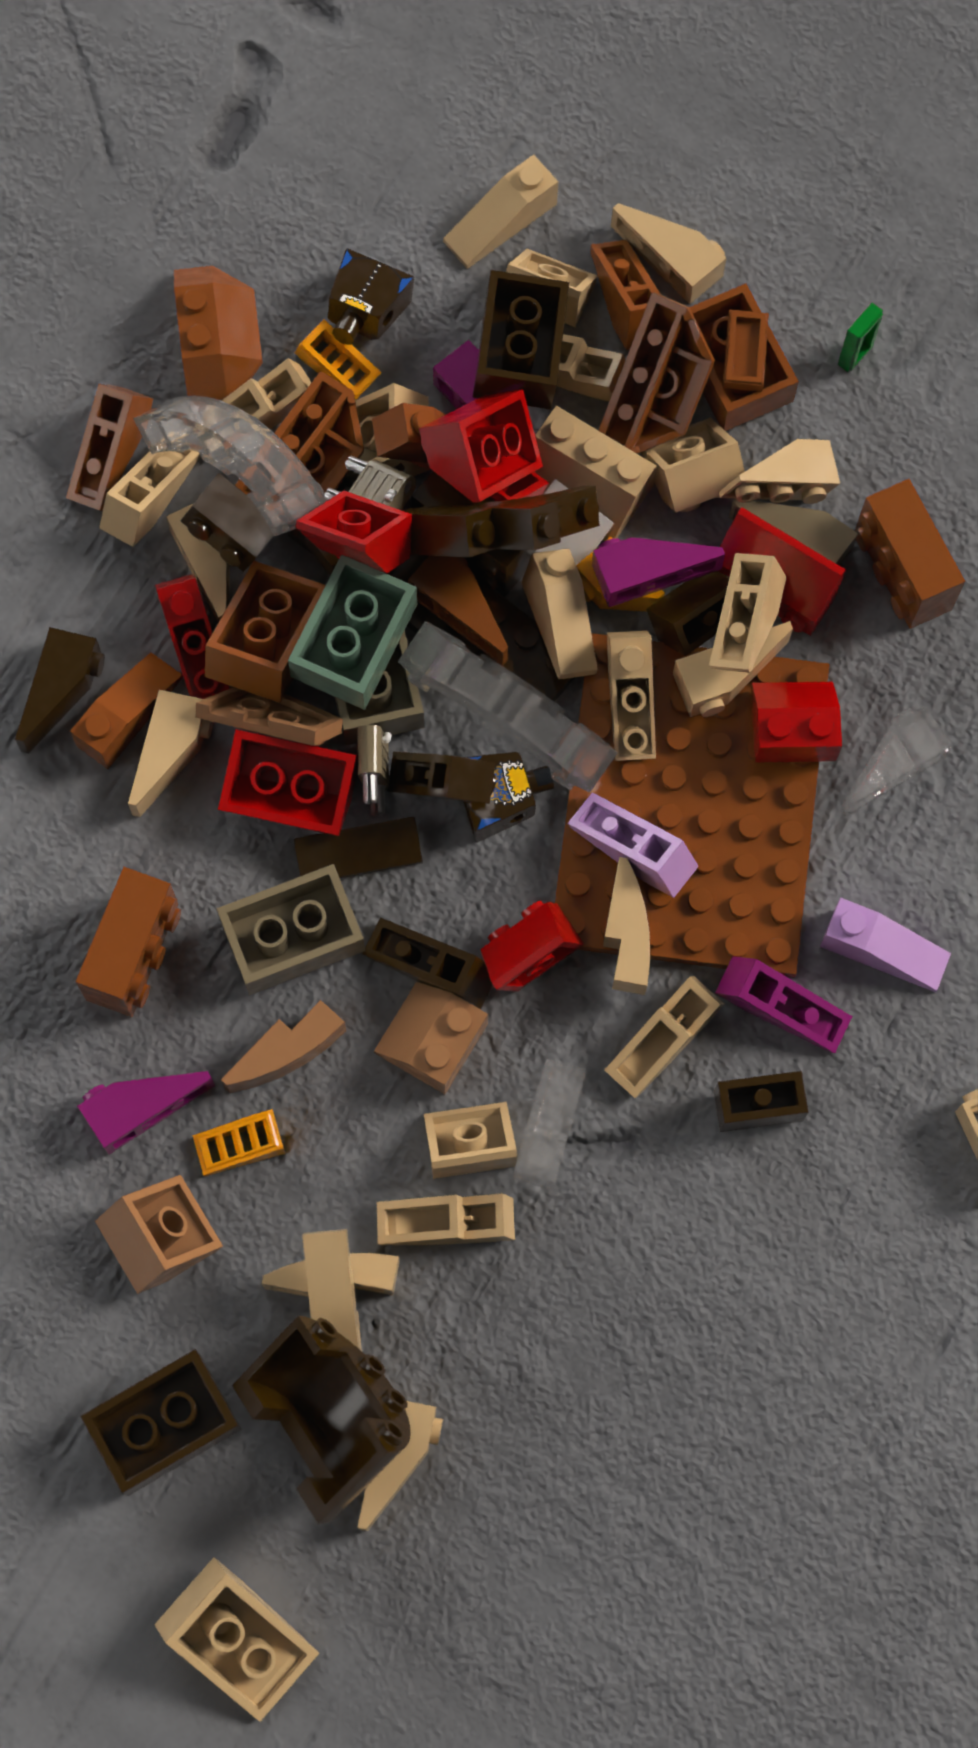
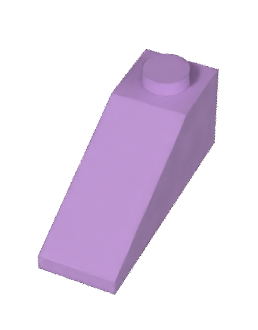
[567,792,699,898]
[820,898,951,993]

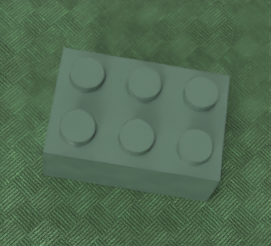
[288,554,417,710]

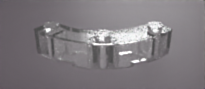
[133,395,327,536]
[398,621,618,792]

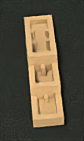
[302,1229,362,1351]

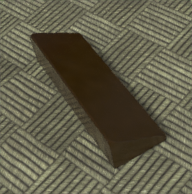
[294,817,423,878]

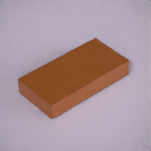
[723,310,769,392]

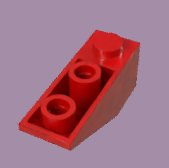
[155,573,230,699]

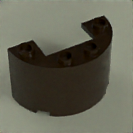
[232,1315,411,1524]

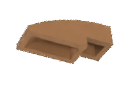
[221,1000,347,1093]

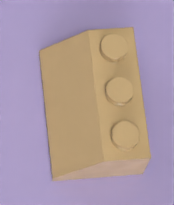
[534,405,657,541]

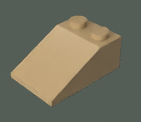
[154,1557,319,1722]

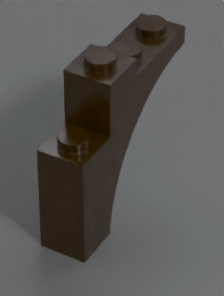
[402,485,600,557]

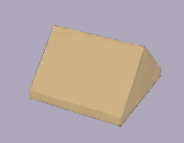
[506,249,598,327]
[424,1102,517,1179]

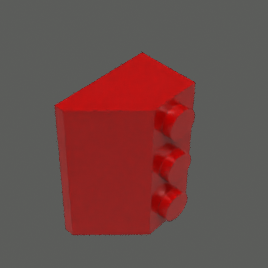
[419,389,543,503]
[718,507,846,636]
[218,729,358,836]

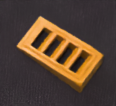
[295,319,382,400]
[193,1109,285,1177]

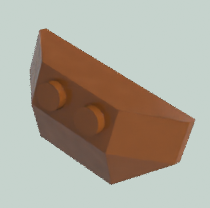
[174,265,263,415]
[598,292,715,454]
[235,371,364,517]

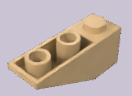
[719,439,840,504]
[607,630,656,761]

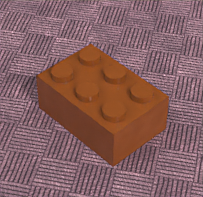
[689,283,799,431]
[854,479,966,629]
[205,561,326,703]
[75,867,181,1017]

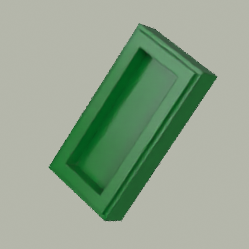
[837,303,883,372]

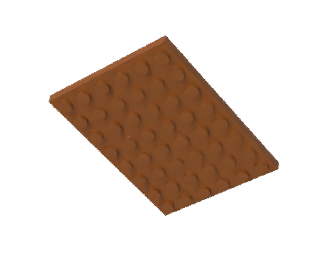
[555,633,830,978]

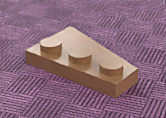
[195,687,343,746]

